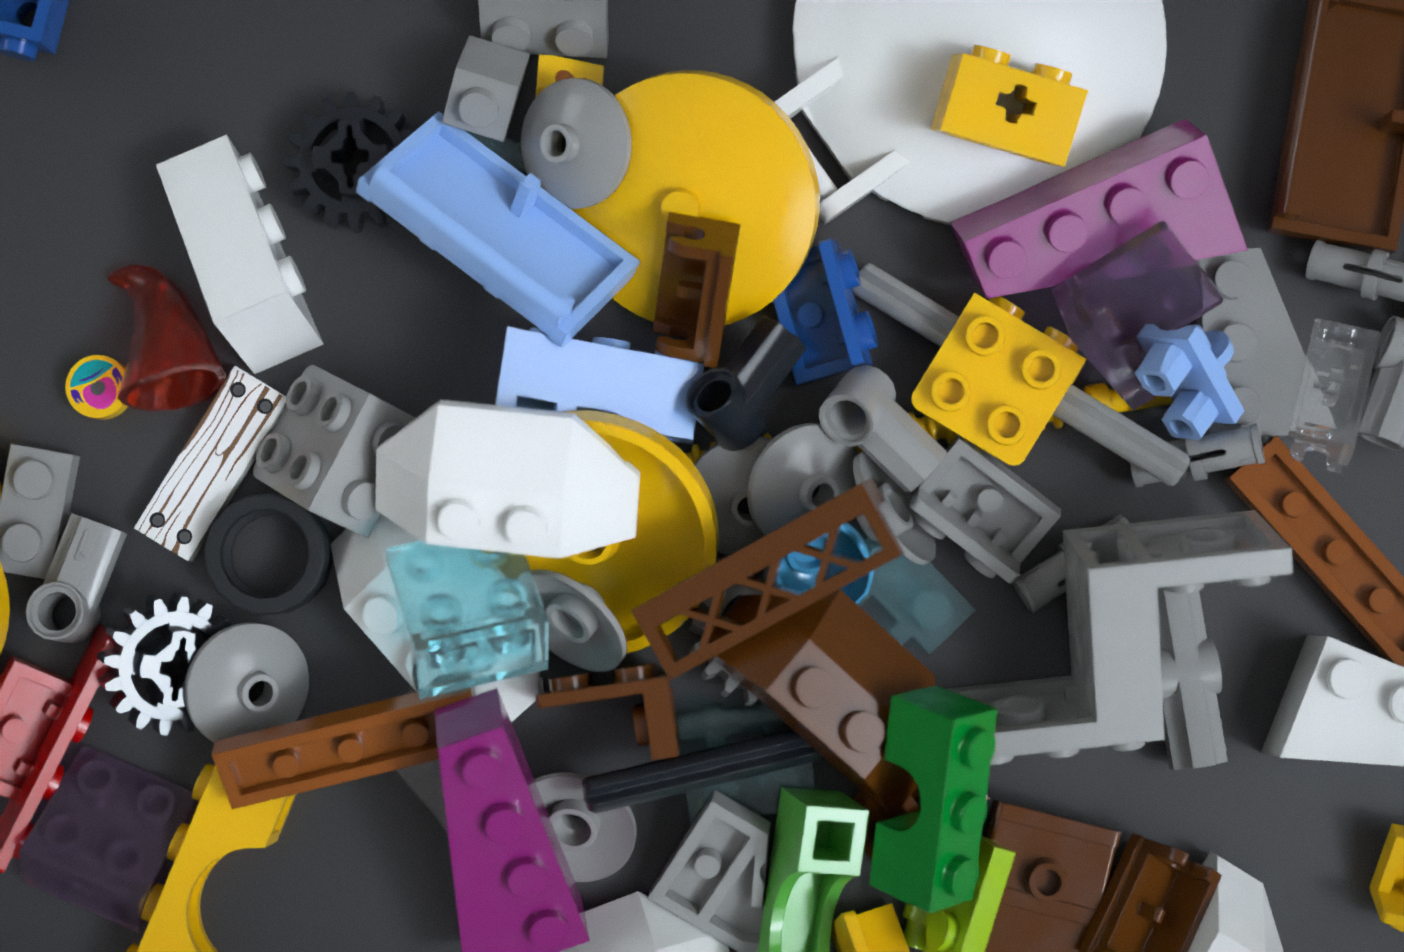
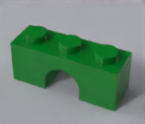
[869,685,998,913]

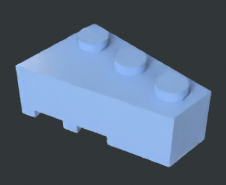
[495,327,704,445]

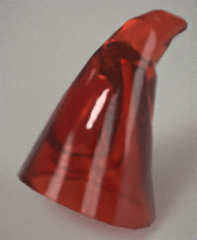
[107,264,226,412]

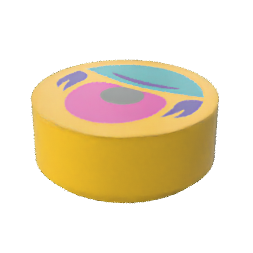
[65,355,134,420]

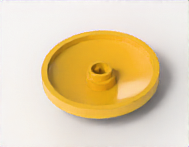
[569,70,820,325]
[479,410,719,654]

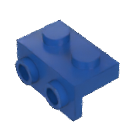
[773,238,878,386]

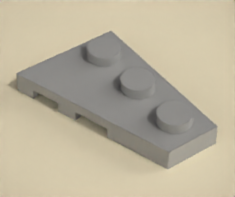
[1192,248,1337,439]

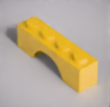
[126,763,296,952]

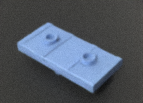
[356,111,640,347]

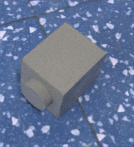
[442,35,530,142]

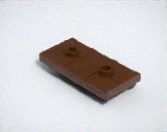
[1267,0,1404,254]
[984,799,1121,952]

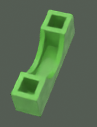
[757,787,869,952]

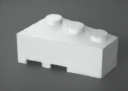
[156,134,324,374]
[1261,635,1404,766]

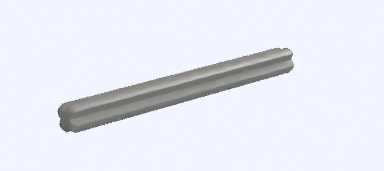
[852,263,1190,486]

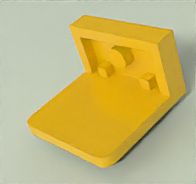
[911,293,1086,466]

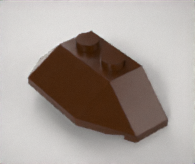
[699,589,935,817]

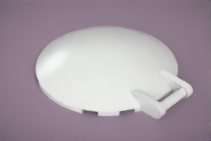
[775,0,1167,225]

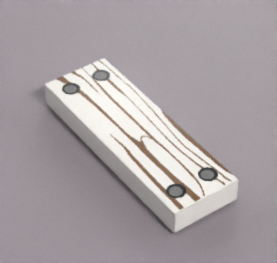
[134,366,286,562]

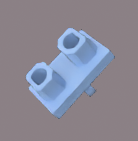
[1134,324,1245,440]

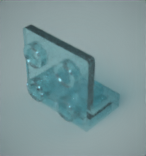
[386,541,549,699]

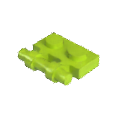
[902,835,1016,952]

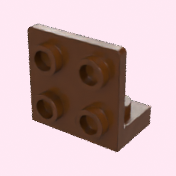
[535,663,681,760]

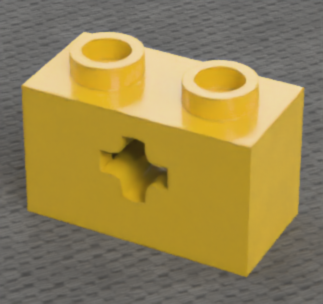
[930,45,1088,167]

